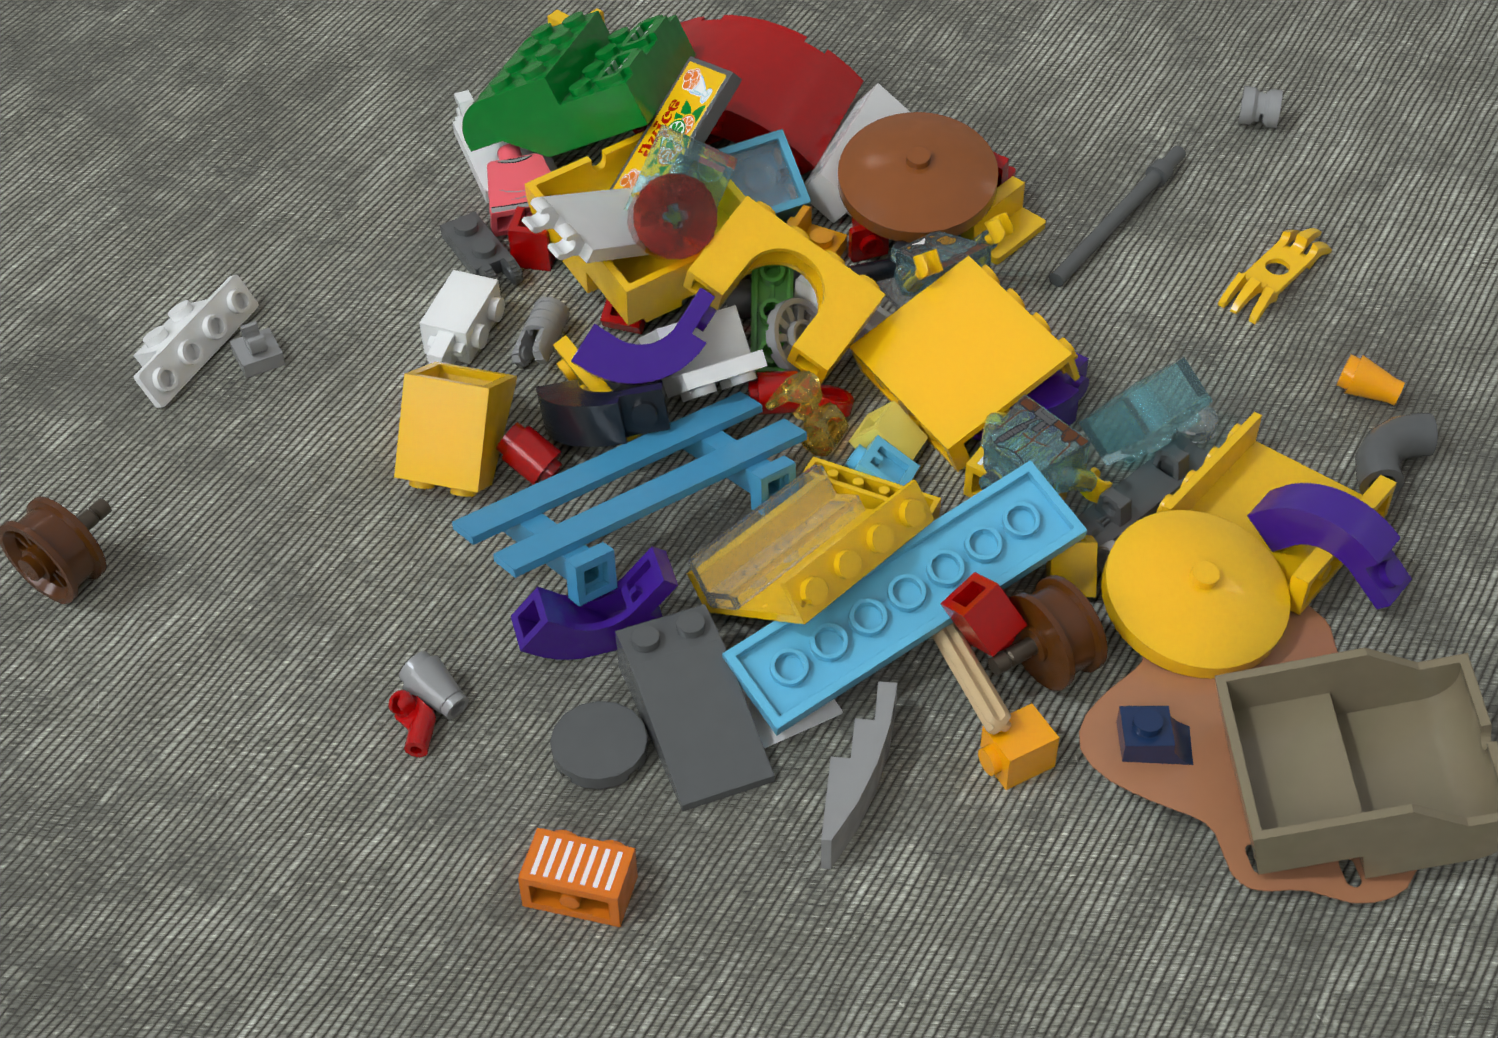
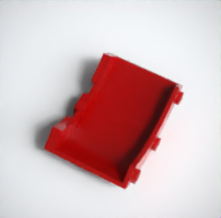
[632,15,864,175]

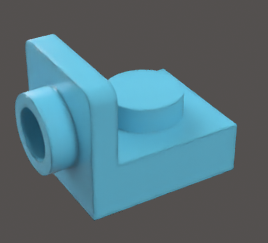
[845,435,920,486]

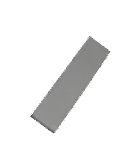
[821,681,898,869]

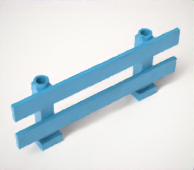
[452,391,807,606]

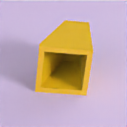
[394,361,517,497]

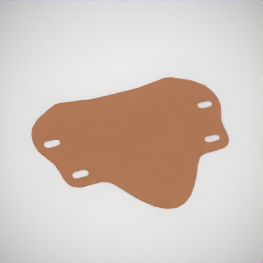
[1079,605,1417,903]

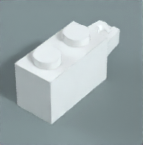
[419,270,505,365]

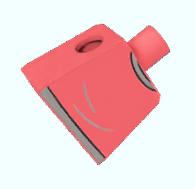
[487,144,551,237]

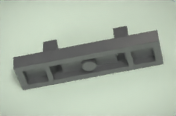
[1077,434,1209,547]

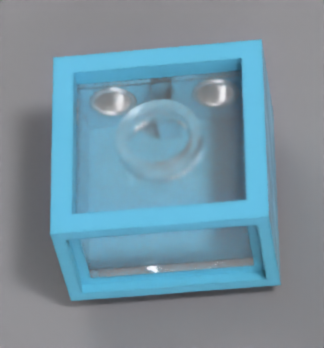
[709,129,811,221]

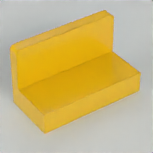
[960,176,1046,265]

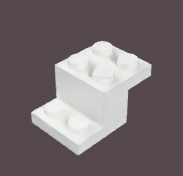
[638,305,768,402]

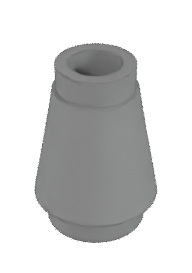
[399,651,469,720]

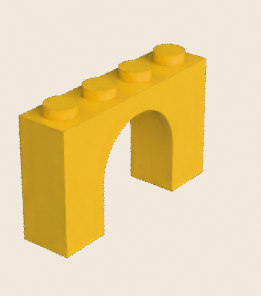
[683,196,885,385]

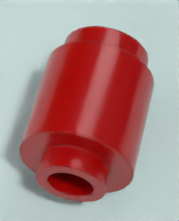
[748,370,810,415]
[496,422,563,485]

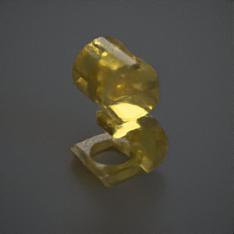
[766,371,849,457]

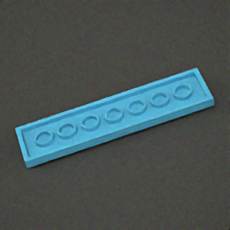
[722,460,1087,736]

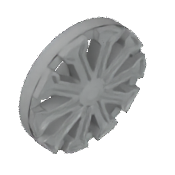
[766,298,818,374]

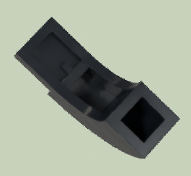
[536,379,671,447]

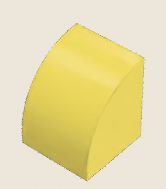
[848,401,928,460]

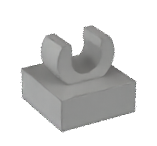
[230,321,285,378]

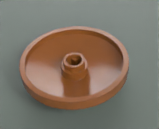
[838,112,998,243]

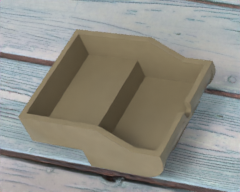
[1215,647,1498,879]

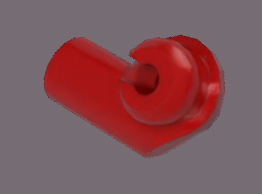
[388,690,436,758]

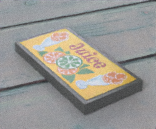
[610,56,742,217]

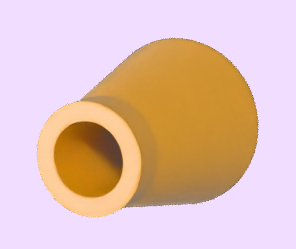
[1336,354,1405,406]

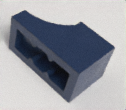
[1116,706,1193,765]

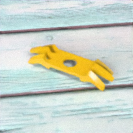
[1218,228,1332,324]

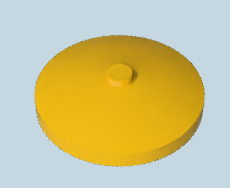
[1101,510,1291,679]

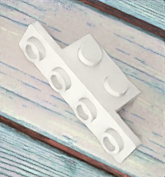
[133,275,259,408]

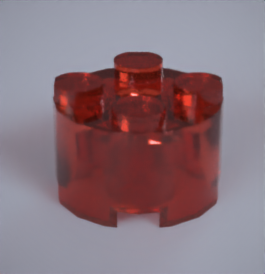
[627,173,717,260]

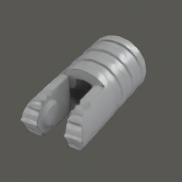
[511,297,570,367]

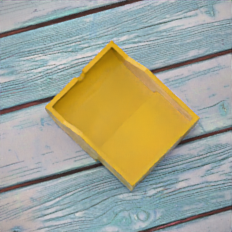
[525,131,752,326]

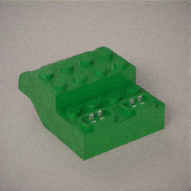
[462,11,696,157]

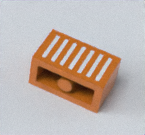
[518,827,638,927]

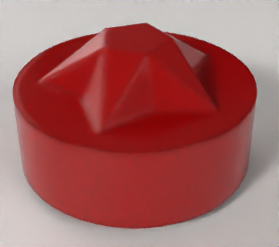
[810,385,854,419]

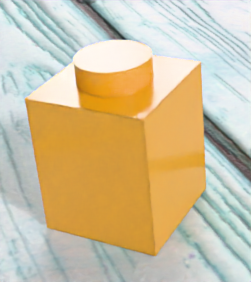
[978,703,1060,790]

